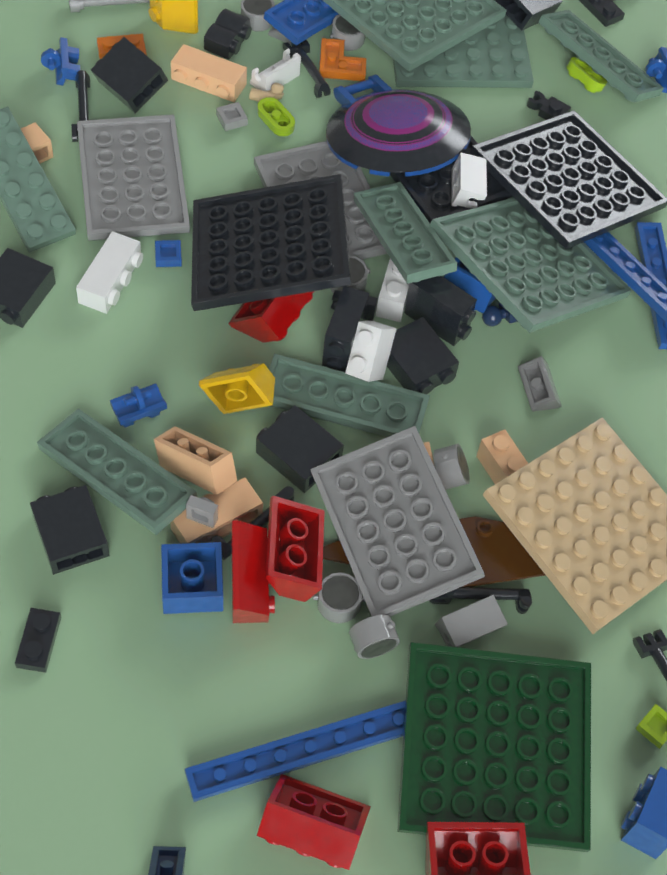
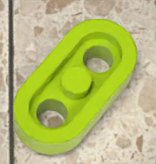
[566,57,607,93]
[257,97,295,136]

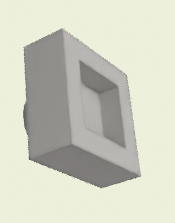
[216,102,248,131]
[186,495,218,528]

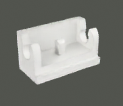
[250,48,301,91]
[452,153,487,209]

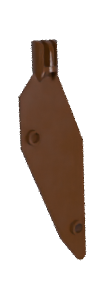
[323,516,546,587]

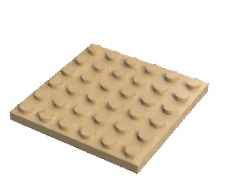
[483,417,667,634]

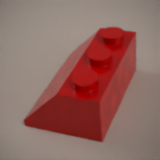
[228,291,315,343]
[266,496,325,602]
[231,520,275,623]
[257,774,371,870]
[425,822,531,875]

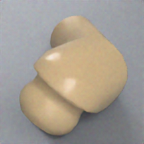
[249,83,284,102]

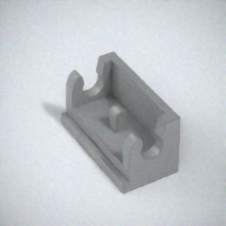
[435,595,508,647]

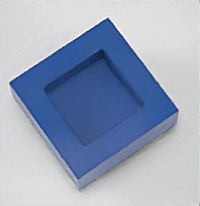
[155,240,182,267]

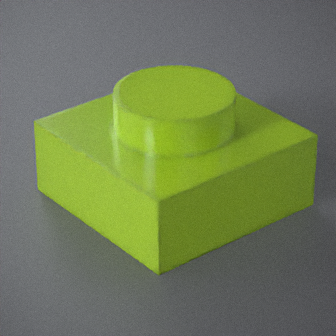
[635,704,667,749]

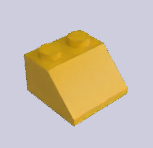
[148,0,198,34]
[199,363,275,414]

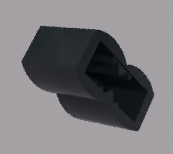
[204,8,252,59]

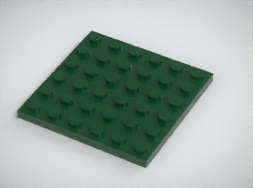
[397,642,591,852]

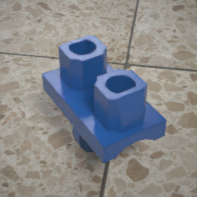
[41,37,80,86]
[645,47,667,93]
[110,383,167,428]

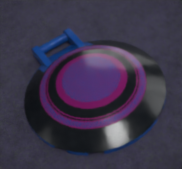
[326,74,471,177]

